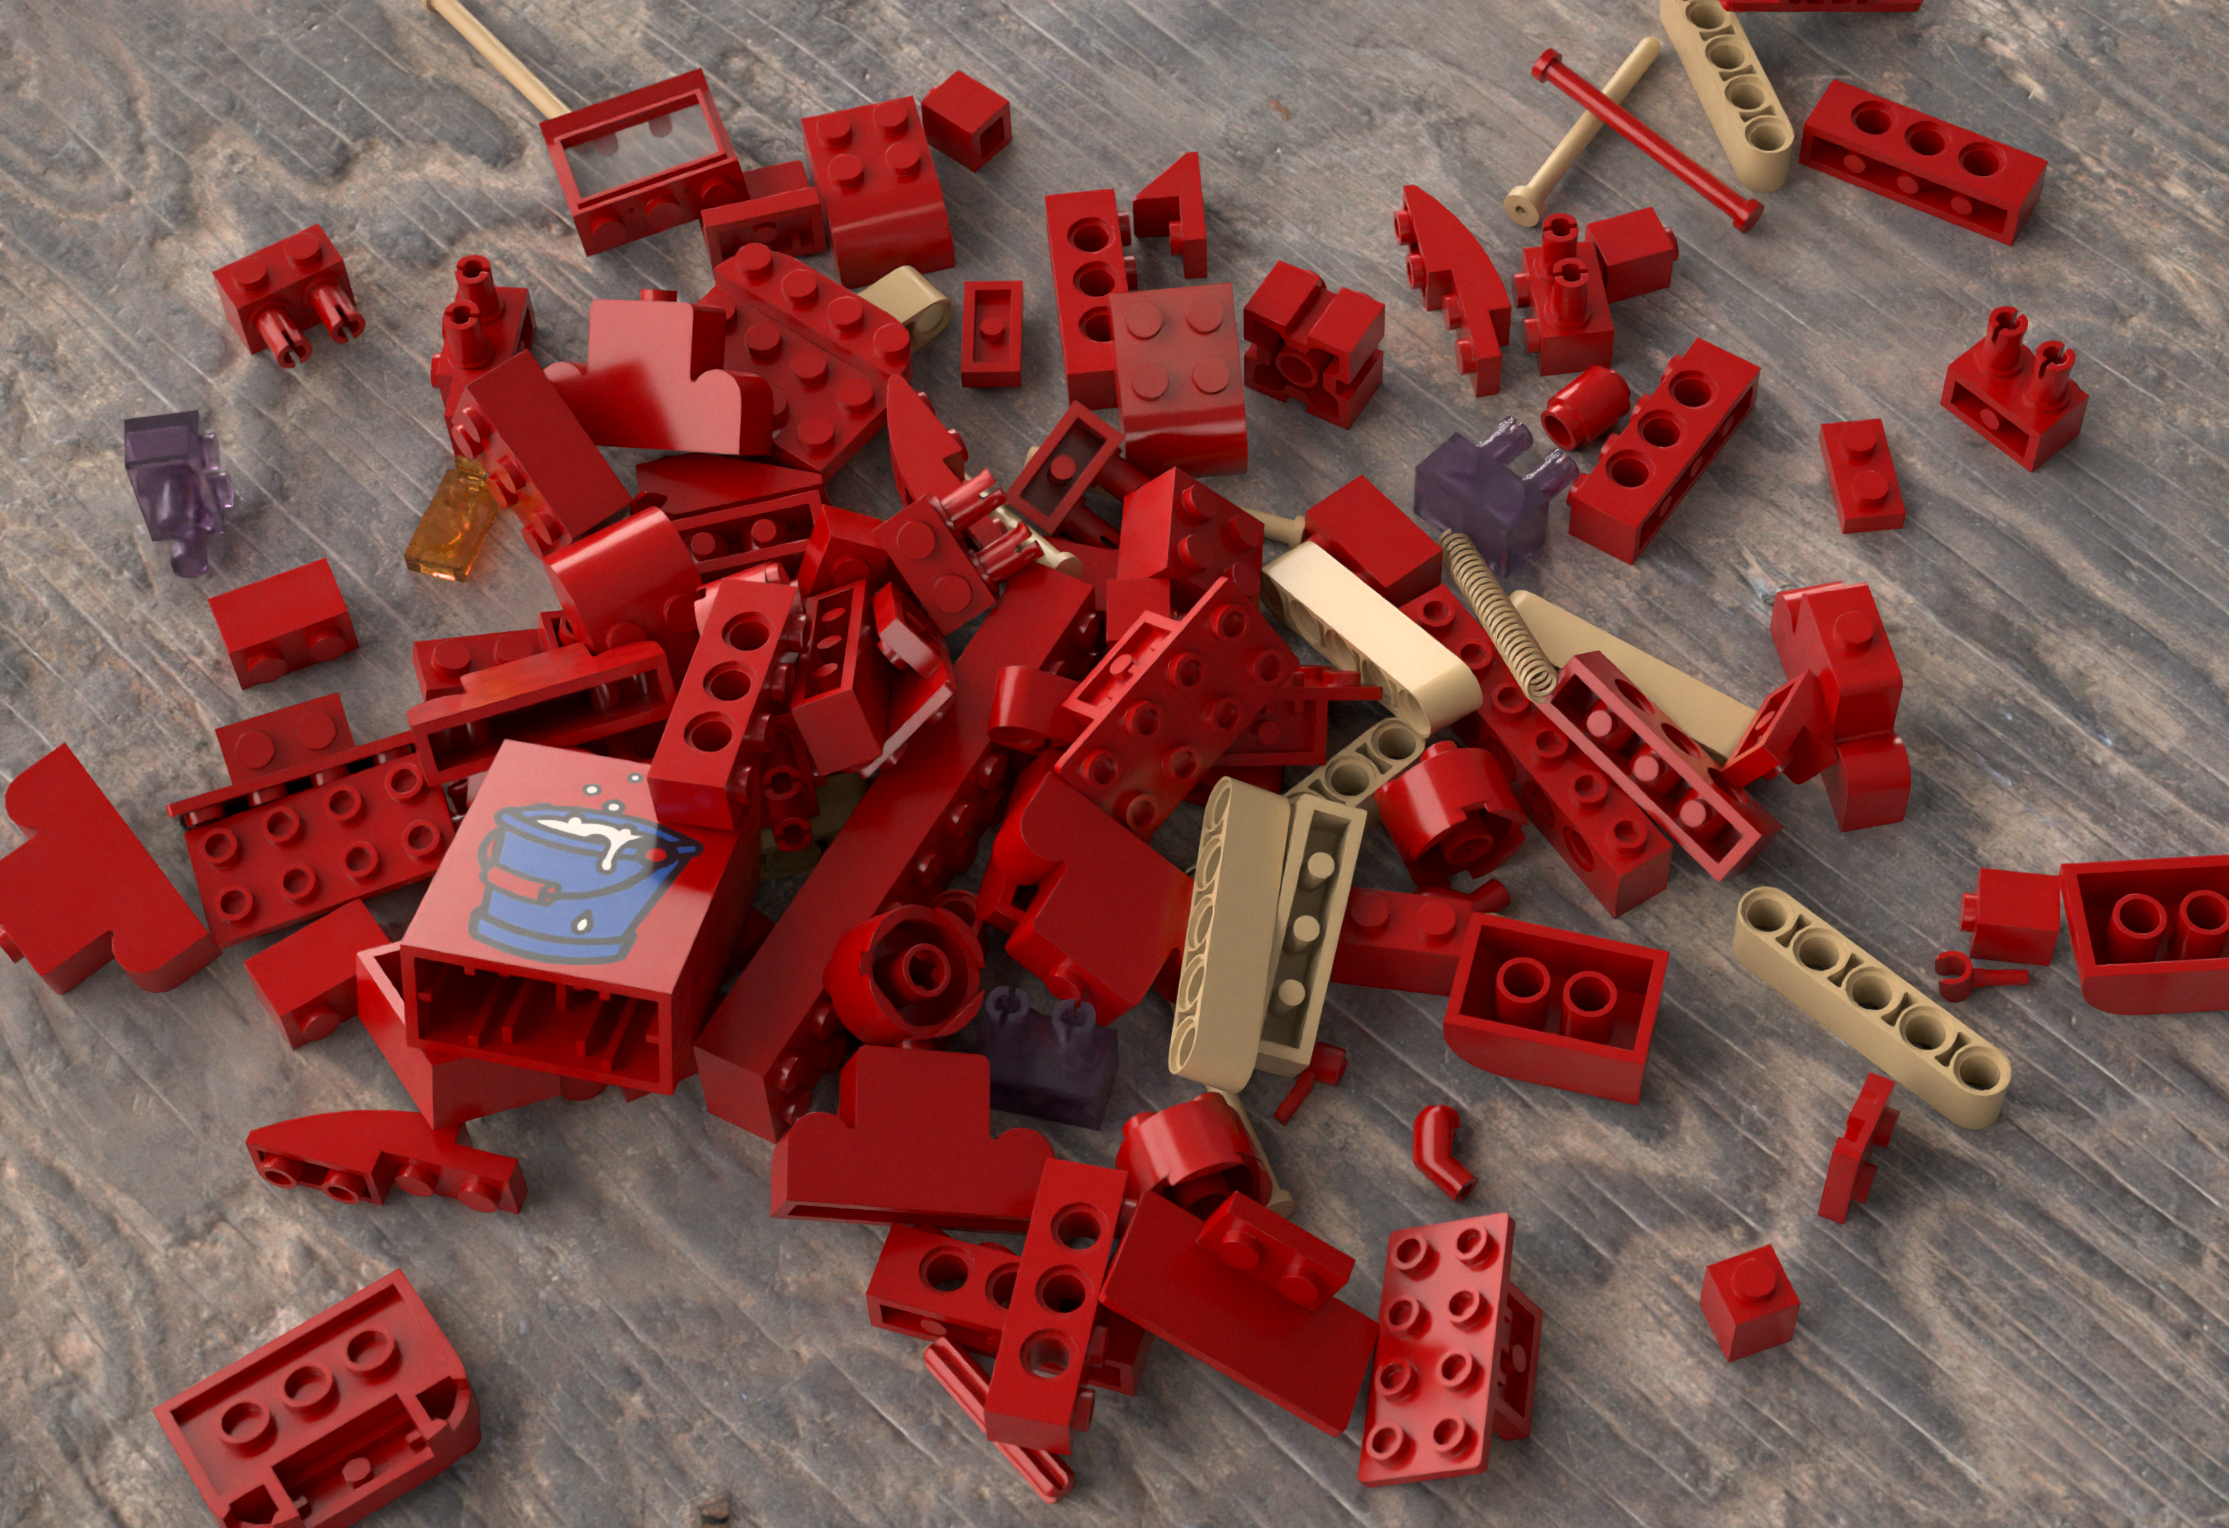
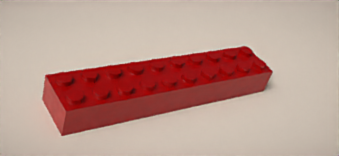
[693,561,1102,1145]

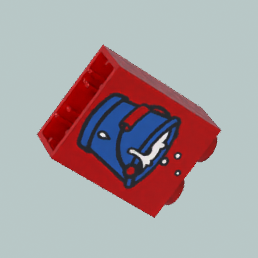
[400,739,761,1096]

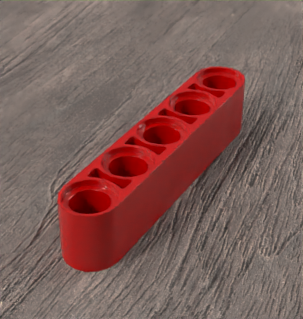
[987,666,1285,807]

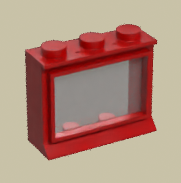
[539,68,751,257]

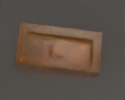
[404,455,501,583]

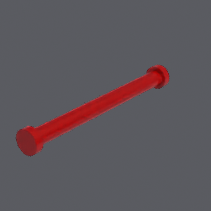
[1531,48,1764,234]

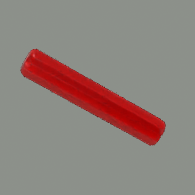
[923,1335,1076,1504]

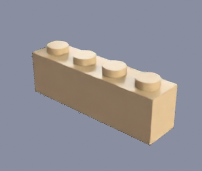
[1254,793,1368,1079]

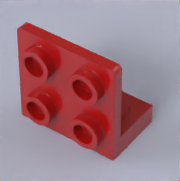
[698,160,827,274]

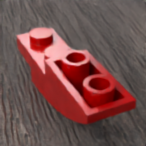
[1393,184,1512,398]
[886,373,1010,585]
[412,610,578,702]
[245,1110,528,1214]

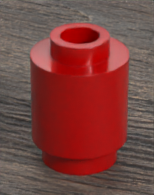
[1540,365,1631,451]

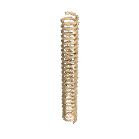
[1437,529,1559,704]

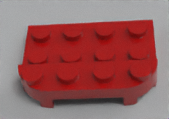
[696,243,913,484]
[152,1268,482,1528]

